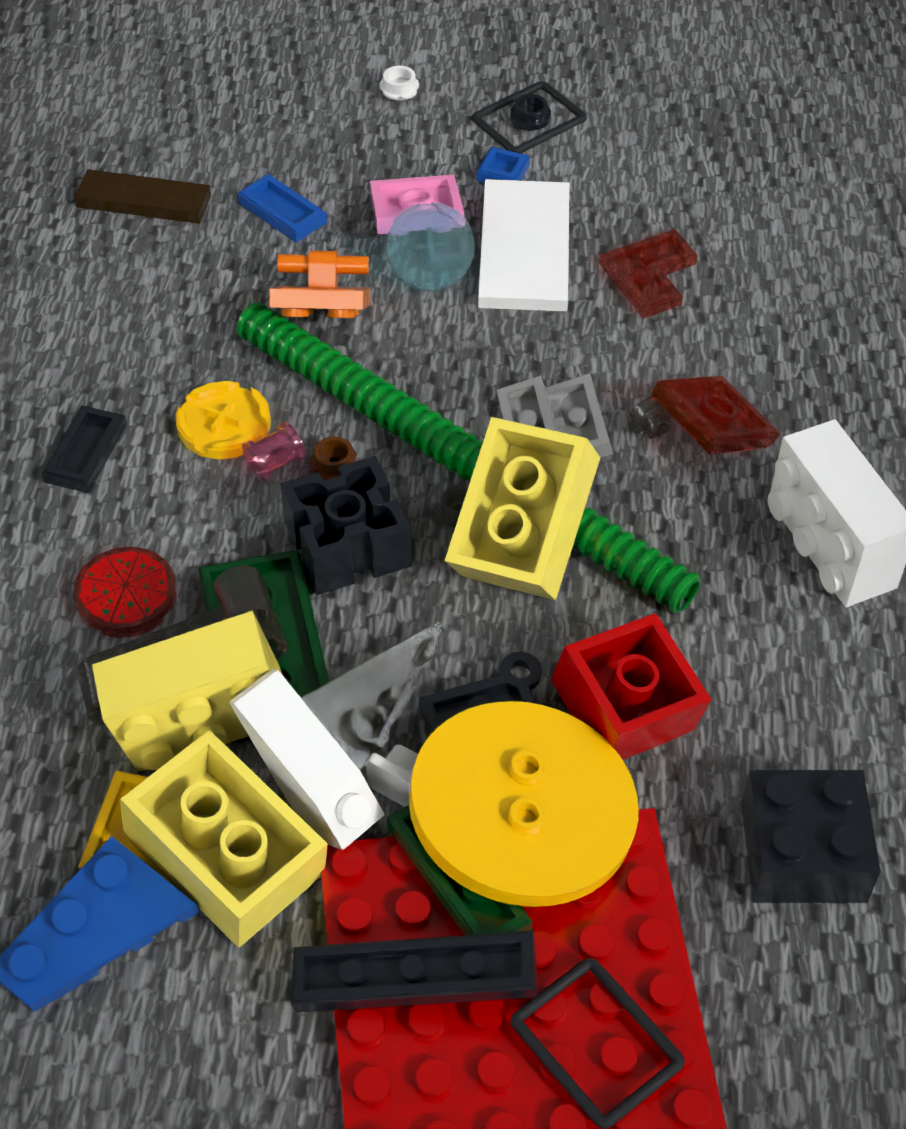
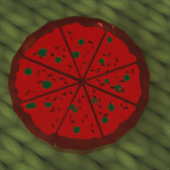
[73,547,177,638]

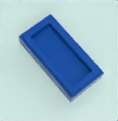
[237,174,327,243]

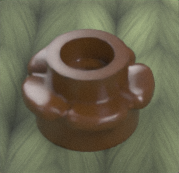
[310,436,357,480]

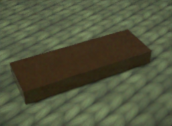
[74,169,211,224]

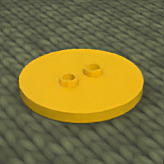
[409,701,639,907]

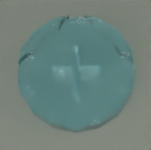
[387,202,475,292]

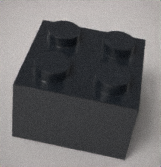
[741,770,881,903]

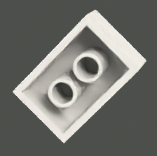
[768,419,906,608]

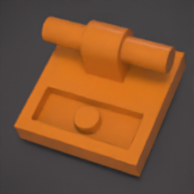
[269,250,370,318]

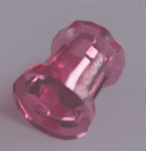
[242,421,306,482]

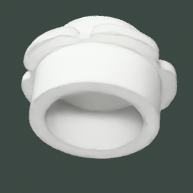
[380,66,419,100]

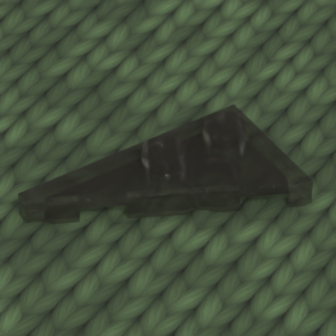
[301,621,444,780]

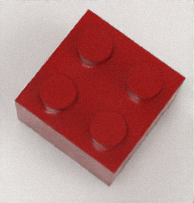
[551,613,712,760]

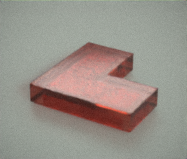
[599,229,698,319]

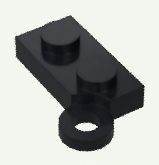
[419,652,542,736]

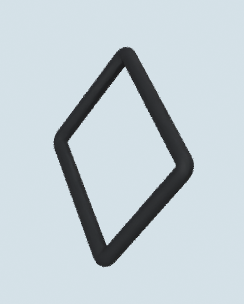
[471,81,587,154]
[510,958,685,1129]

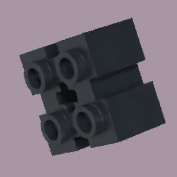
[280,456,412,596]

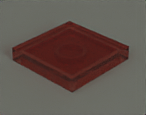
[651,376,780,455]

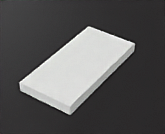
[478,179,570,311]

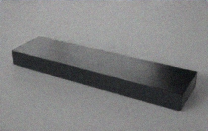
[291,931,538,1013]

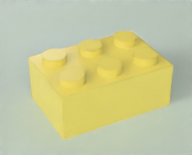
[445,417,600,601]
[92,610,282,772]
[120,730,328,948]

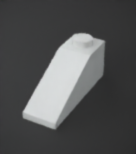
[229,668,385,850]

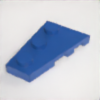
[0,836,200,1012]

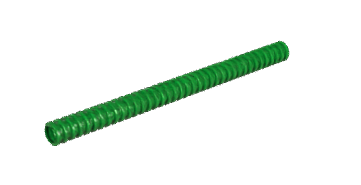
[237,302,700,614]

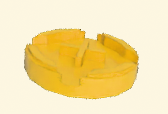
[175,381,271,460]

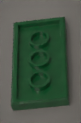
[198,549,338,743]

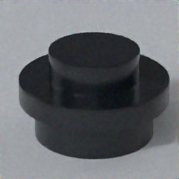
[510,94,551,130]

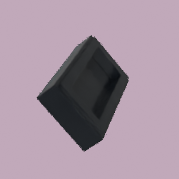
[42,405,127,493]

